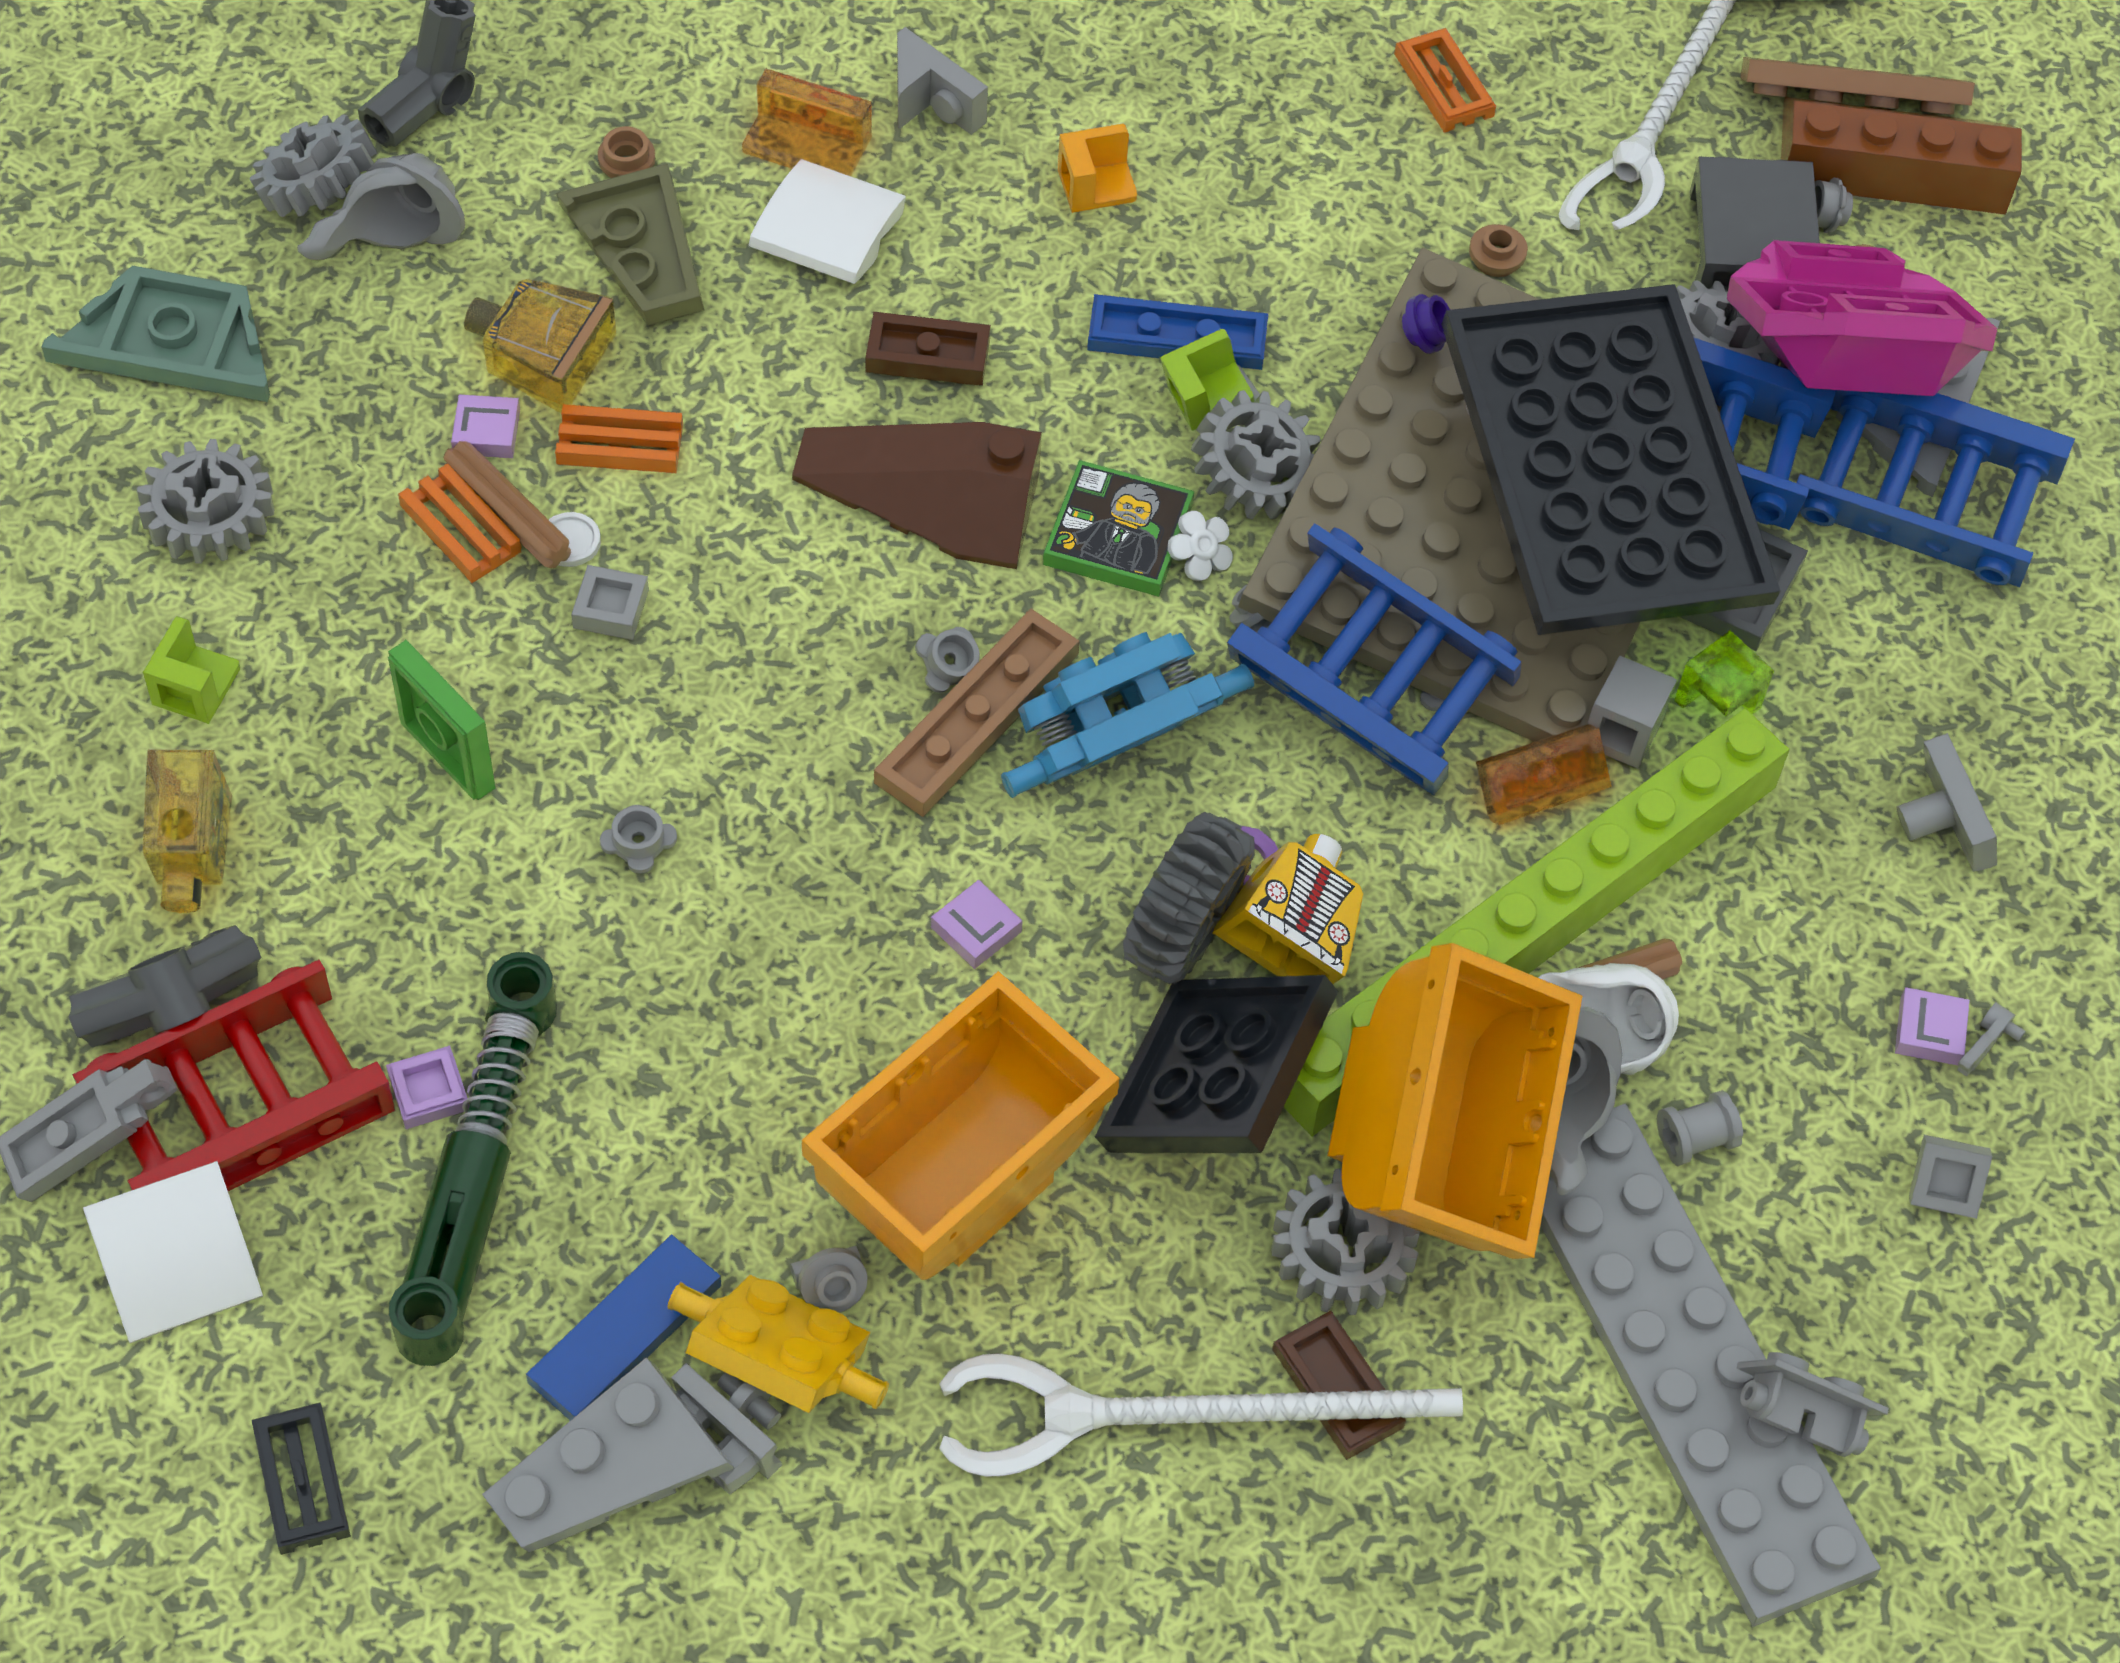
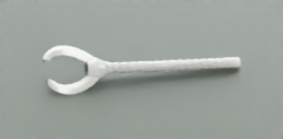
[1559,0,1736,230]
[939,1354,1463,1477]

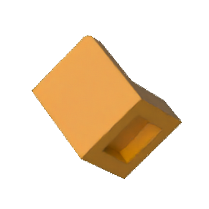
[1058,124,1137,213]

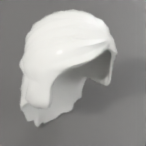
[1538,963,1679,1075]

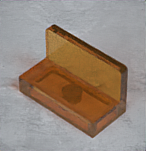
[742,68,872,176]

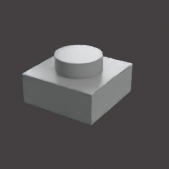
[571,565,649,640]
[1909,1134,1993,1219]

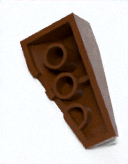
[792,422,1042,569]

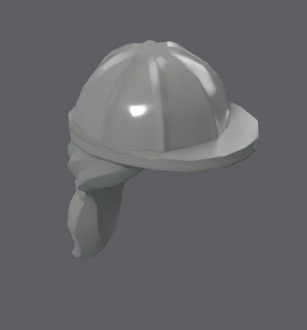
[297,153,465,260]
[1550,1007,1622,1195]

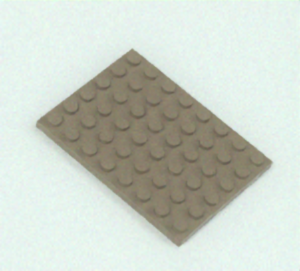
[1238,247,1721,759]

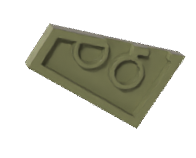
[556,163,705,326]

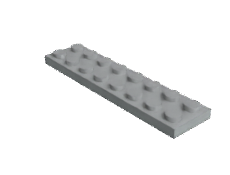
[1541,1103,1881,1627]

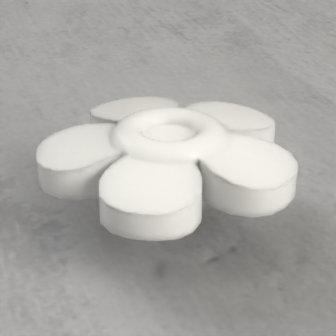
[1168,511,1233,581]

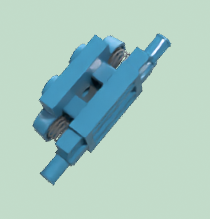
[1001,632,1254,798]

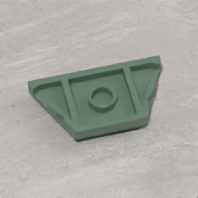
[41,266,270,402]

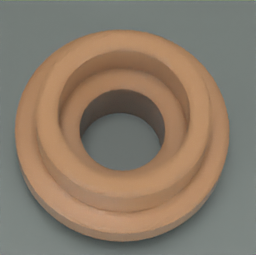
[598,126,656,178]
[1469,224,1528,277]

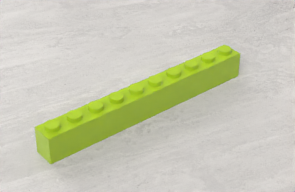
[1284,708,1790,1137]

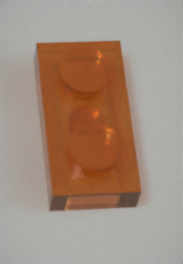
[1476,724,1612,825]

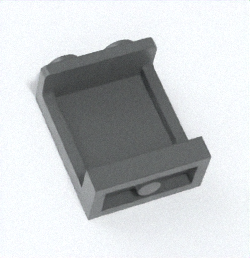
[1690,156,1820,291]

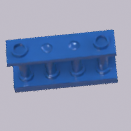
[1693,337,1836,530]
[1797,390,2075,587]
[1227,523,1521,796]

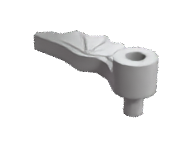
[1957,1002,2026,1076]

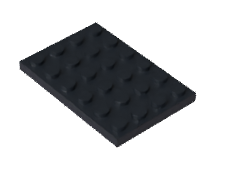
[1441,284,1781,635]

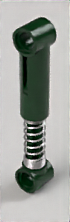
[389,952,557,1366]

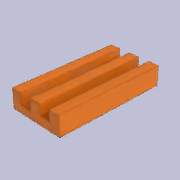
[1394,28,1496,133]
[555,404,683,473]
[398,463,522,583]

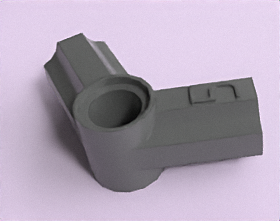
[358,0,476,148]
[68,925,262,1048]

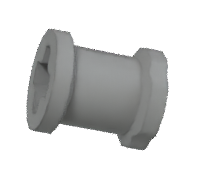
[1657,1090,1743,1166]

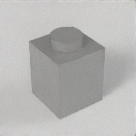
[1584,656,1677,769]

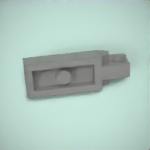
[0,1059,178,1202]

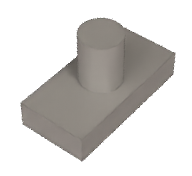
[1896,733,1997,872]

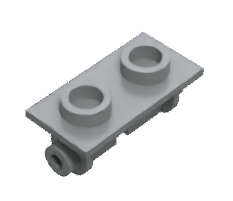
[1736,1352,1889,1457]

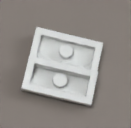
[749,159,906,284]
[83,1161,263,1343]

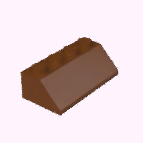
[1781,97,2022,215]

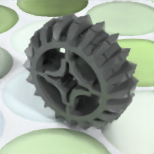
[1123,812,1255,984]

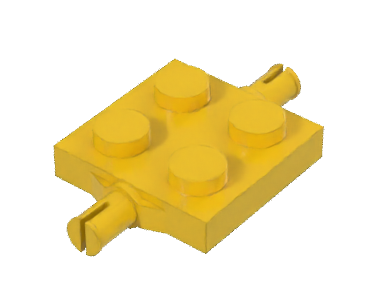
[668,1275,889,1413]

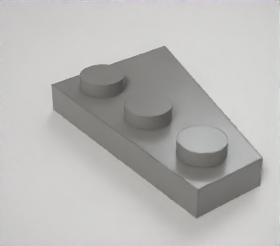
[482,1357,735,1552]

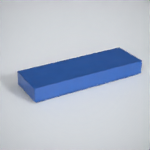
[1087,294,1268,370]
[526,1234,721,1421]

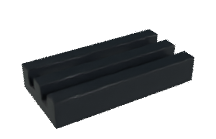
[252,1402,351,1555]

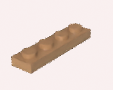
[1741,57,1975,114]
[874,608,1079,817]

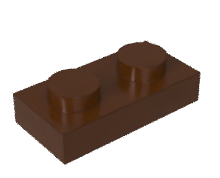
[865,312,991,386]

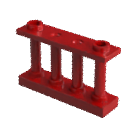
[72,959,395,1191]

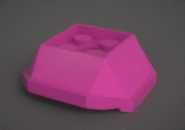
[1727,240,1997,396]

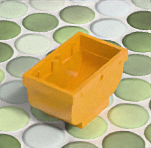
[1327,943,1583,1259]
[802,971,1120,1280]

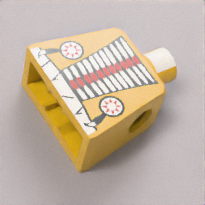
[1213,834,1363,984]

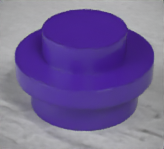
[1402,294,1450,354]

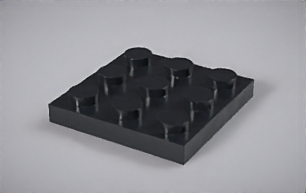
[1095,975,1339,1153]

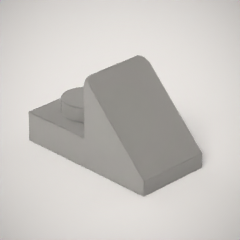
[897,27,988,135]

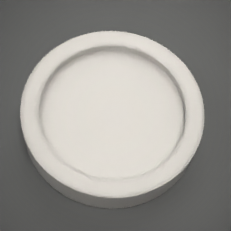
[549,512,601,567]

